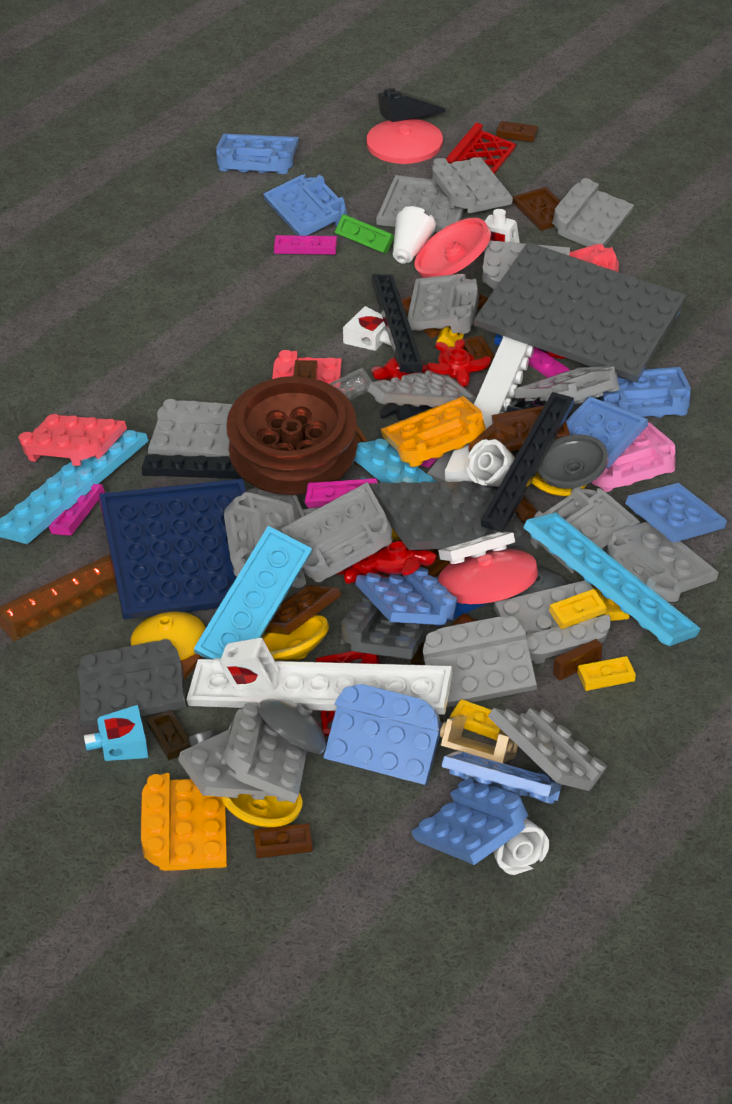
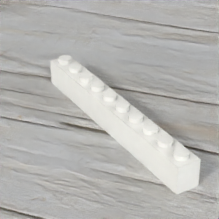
[445,336,534,482]

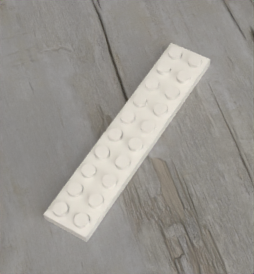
[186,659,453,714]

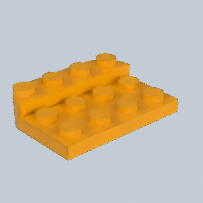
[380,396,486,467]
[141,773,227,871]

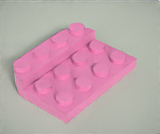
[591,422,676,492]

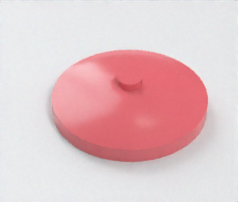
[367,119,443,164]
[414,218,491,278]
[438,548,538,604]

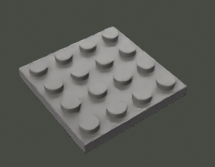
[376,175,465,232]

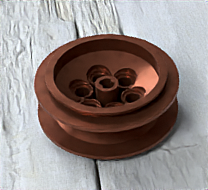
[226,376,357,495]

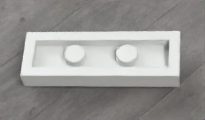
[438,532,515,564]

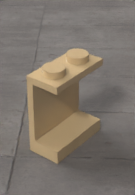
[440,715,518,763]

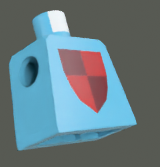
[84,705,148,761]

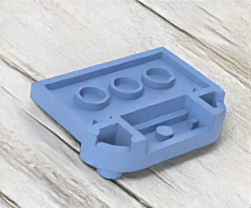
[216,133,299,174]
[263,174,347,236]
[599,367,691,417]
[355,567,457,625]
[323,684,442,785]
[442,751,562,804]
[411,779,528,865]

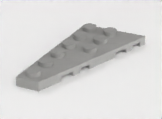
[368,370,477,408]

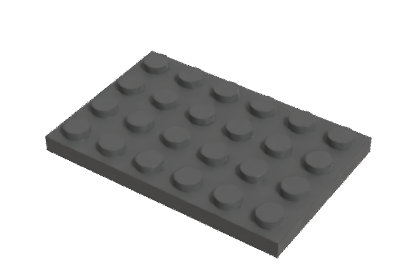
[369,481,531,550]

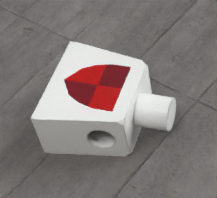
[484,209,520,252]
[343,306,391,351]
[212,638,280,691]

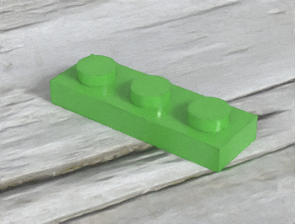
[334,214,394,254]

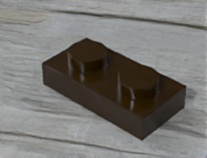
[147,710,191,761]

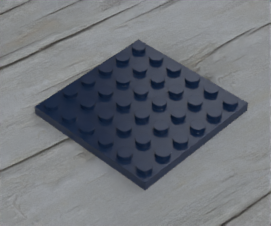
[99,479,246,619]

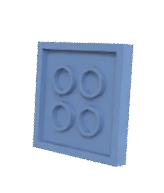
[566,396,648,469]
[625,483,727,543]

